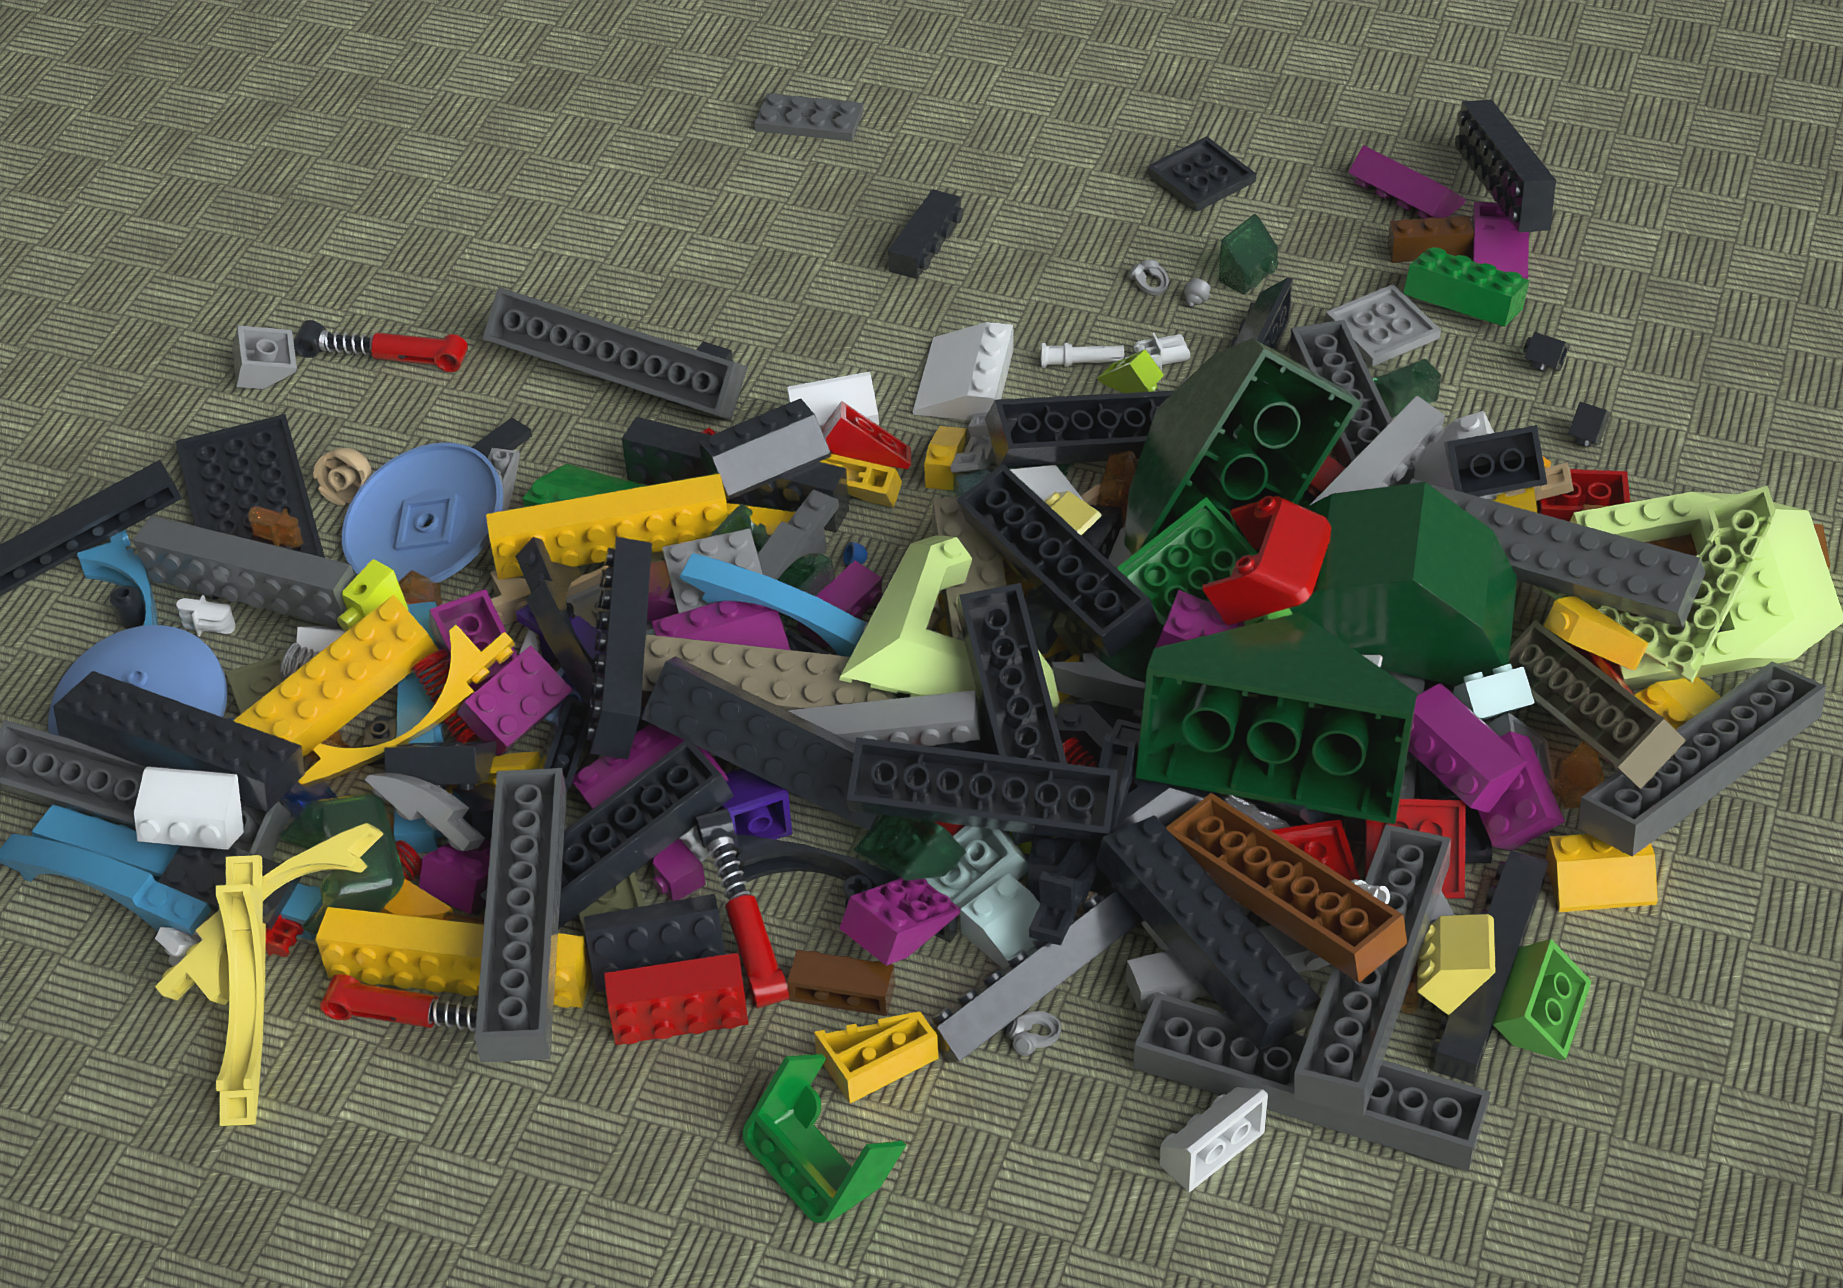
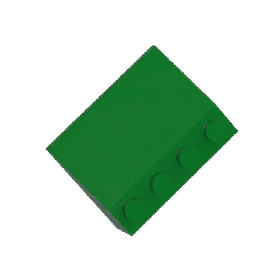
[522,464,645,507]
[1117,497,1258,636]

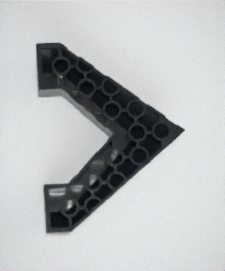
[1028,696,1239,903]

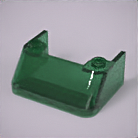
[280,793,404,935]

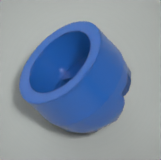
[843,542,868,565]

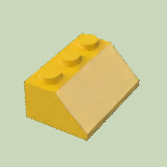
[1545,834,1658,912]

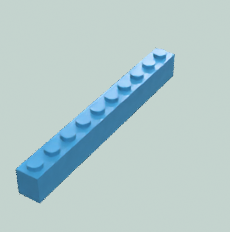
[394,601,445,854]
[31,804,327,941]

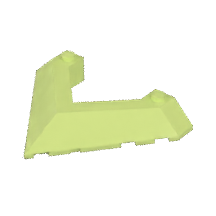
[1534,486,1777,683]
[839,535,1060,718]

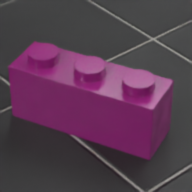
[797,561,883,649]

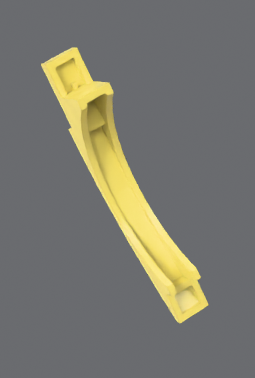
[155,823,383,1005]
[216,855,266,1126]

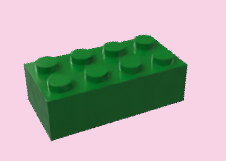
[1403,247,1530,327]

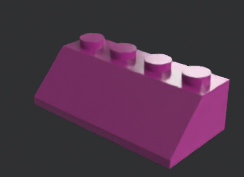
[1348,145,1466,219]
[1408,684,1528,813]

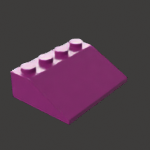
[652,601,790,650]
[572,724,729,811]

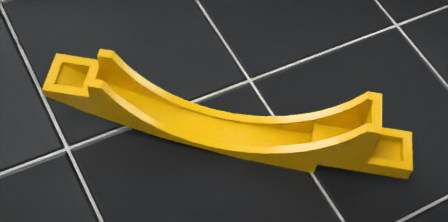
[298,625,515,787]

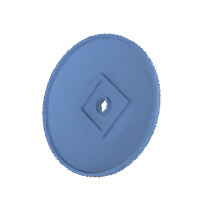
[342,443,504,591]
[48,625,227,739]

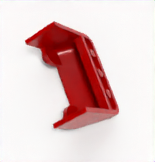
[1202,496,1331,626]

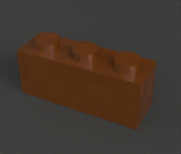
[1387,216,1474,263]
[787,950,895,1016]

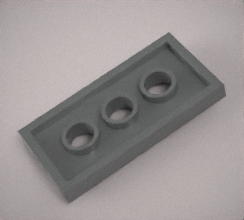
[754,93,864,141]

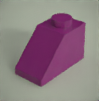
[652,838,706,901]

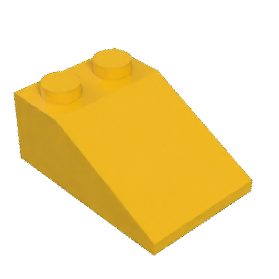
[1634,677,1721,730]

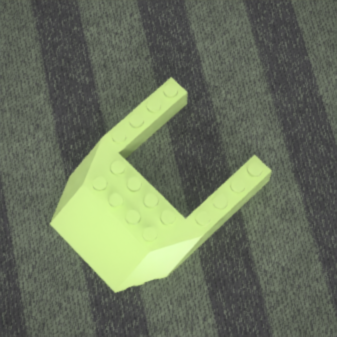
[1570,492,1843,690]

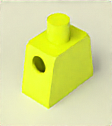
[337,559,409,631]

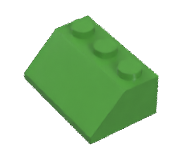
[1493,939,1592,1060]

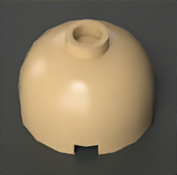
[313,447,373,506]

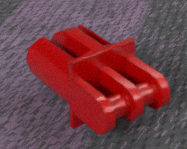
[265,914,304,957]

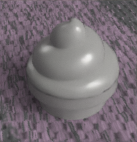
[1184,278,1211,307]

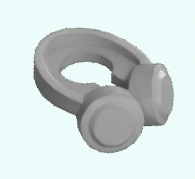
[1128,259,1169,295]
[1006,1011,1061,1056]

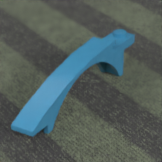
[77,530,158,626]
[679,553,866,657]
[0,834,211,936]

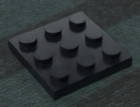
[1147,136,1257,212]

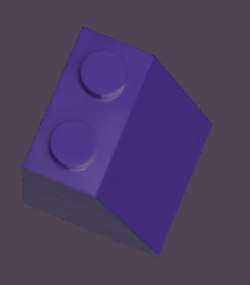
[715,768,793,840]

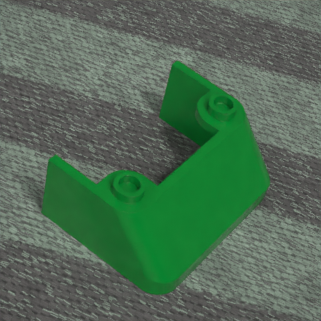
[743,1054,907,1223]

